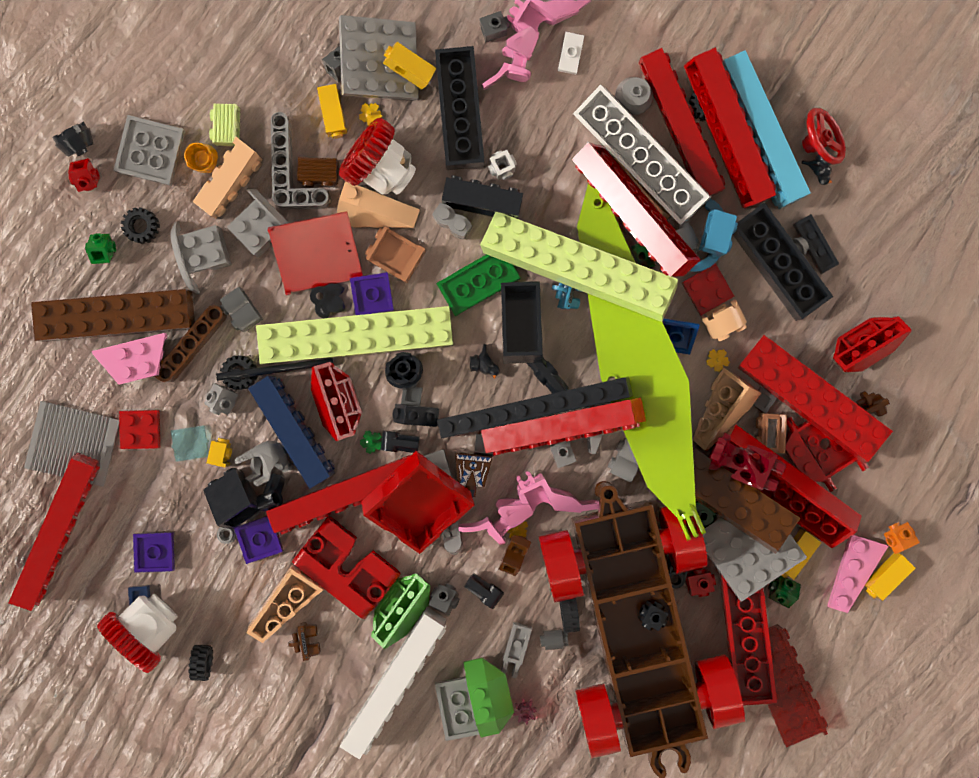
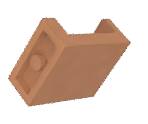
[365,226,426,284]

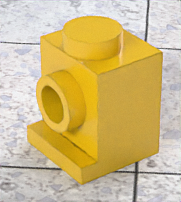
[206,437,232,468]

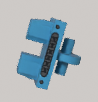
[552,282,582,309]

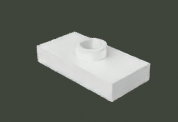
[558,32,584,75]

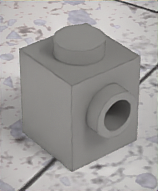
[550,441,577,468]

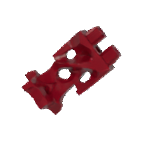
[709,433,787,492]

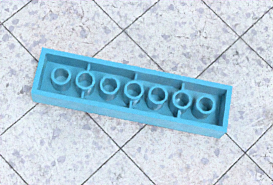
[722,50,811,209]

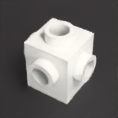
[488,150,517,180]

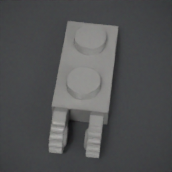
[501,622,532,678]

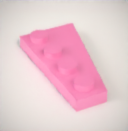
[827,535,888,613]

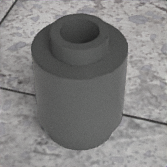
[540,629,568,650]

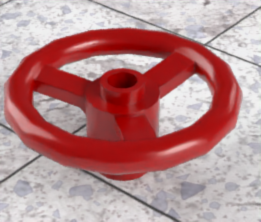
[802,107,846,165]

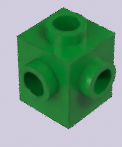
[85,233,116,264]

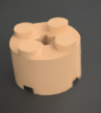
[701,300,747,341]

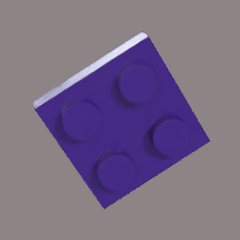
[350,272,394,315]
[234,516,284,564]
[133,532,175,573]

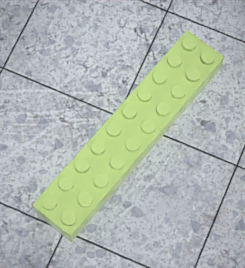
[480,212,678,322]
[256,306,454,365]

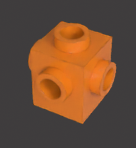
[884,522,920,554]

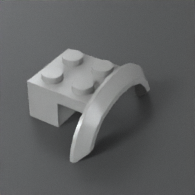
[227,188,288,258]
[171,221,232,294]

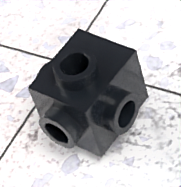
[638,600,668,631]

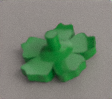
[360,430,382,454]

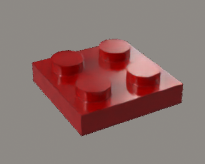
[682,263,735,316]
[119,410,160,449]

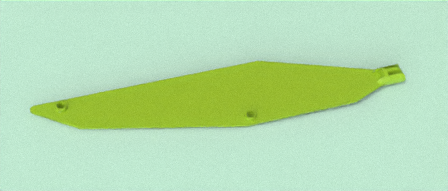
[577,184,706,541]

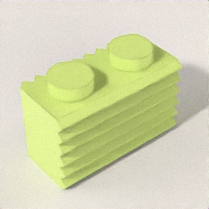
[209,103,241,146]

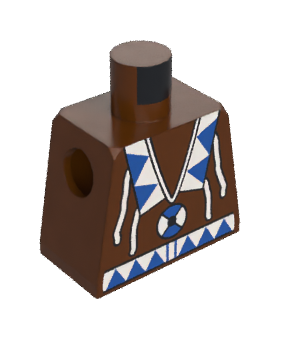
[456,452,492,497]

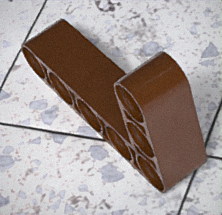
[132,305,227,382]

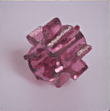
[513,699,537,725]

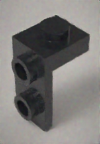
[392,404,439,427]

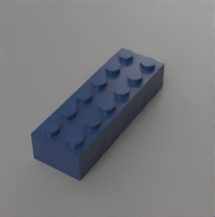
[248,376,335,489]

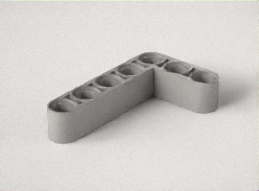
[271,112,331,210]

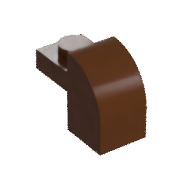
[498,535,531,576]

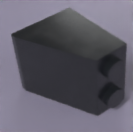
[203,468,261,530]

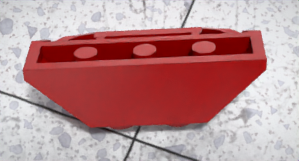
[833,316,912,372]
[311,362,362,441]

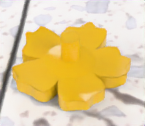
[359,103,382,126]
[706,349,730,372]
[507,521,528,538]

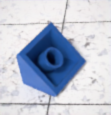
[662,319,699,355]

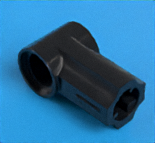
[380,431,420,453]
[256,473,285,511]
[464,573,505,609]

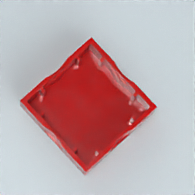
[361,451,475,554]

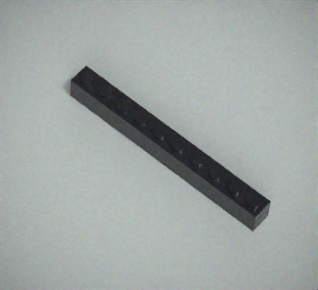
[437,376,633,439]

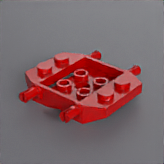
[785,417,869,492]

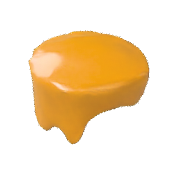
[184,142,218,173]

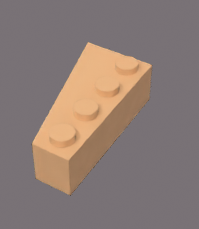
[193,137,263,219]
[246,564,324,643]

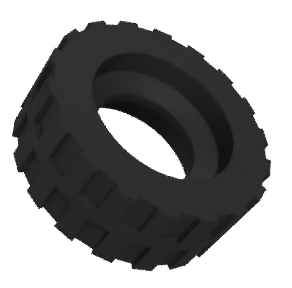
[559,598,580,633]

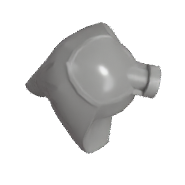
[235,441,293,486]

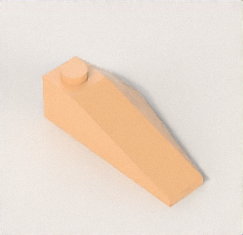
[693,368,761,451]

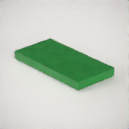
[436,254,521,317]

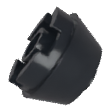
[52,121,93,157]
[385,352,423,390]

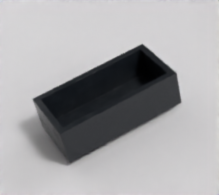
[442,175,523,219]
[501,281,543,364]

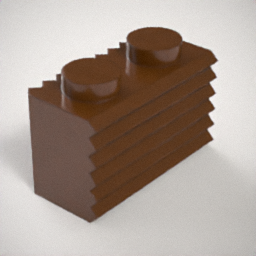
[297,157,339,188]

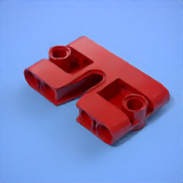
[292,516,401,620]

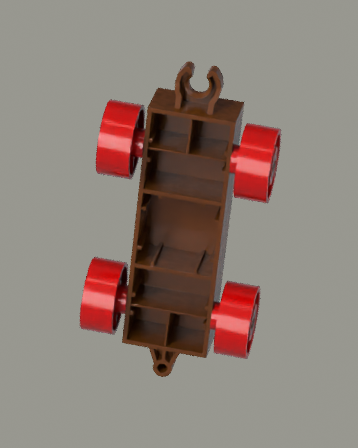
[538,481,745,778]

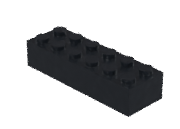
[435,46,485,170]
[732,203,834,321]

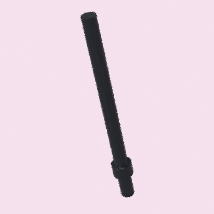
[216,358,334,381]

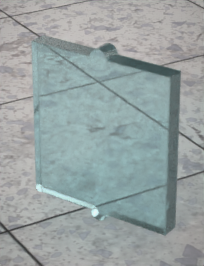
[171,425,209,462]

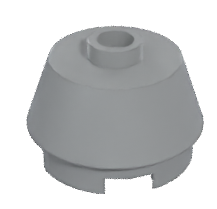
[615,77,653,115]

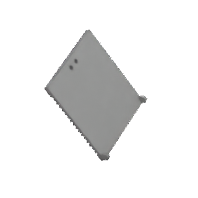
[24,401,119,486]

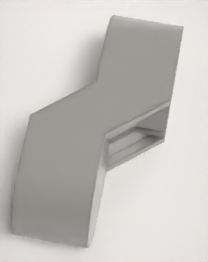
[442,521,463,555]

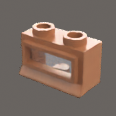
[755,413,787,453]

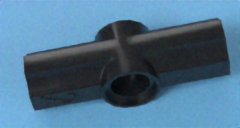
[526,357,569,393]

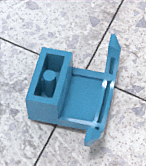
[690,199,738,272]

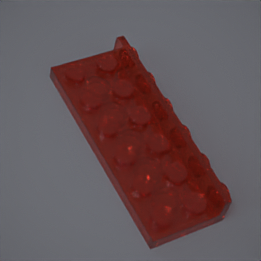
[767,624,828,748]

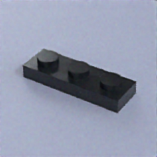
[792,214,839,274]

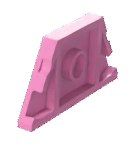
[92,333,167,385]

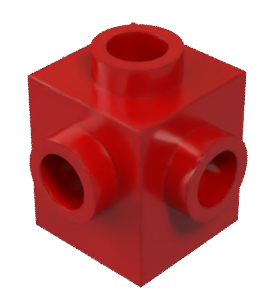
[68,158,100,192]
[686,568,716,597]

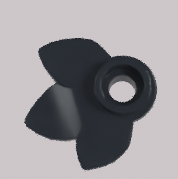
[310,283,345,319]

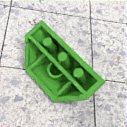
[371,573,430,649]
[464,657,514,738]

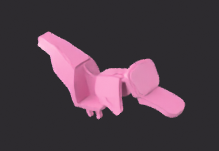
[481,0,592,90]
[458,471,600,545]

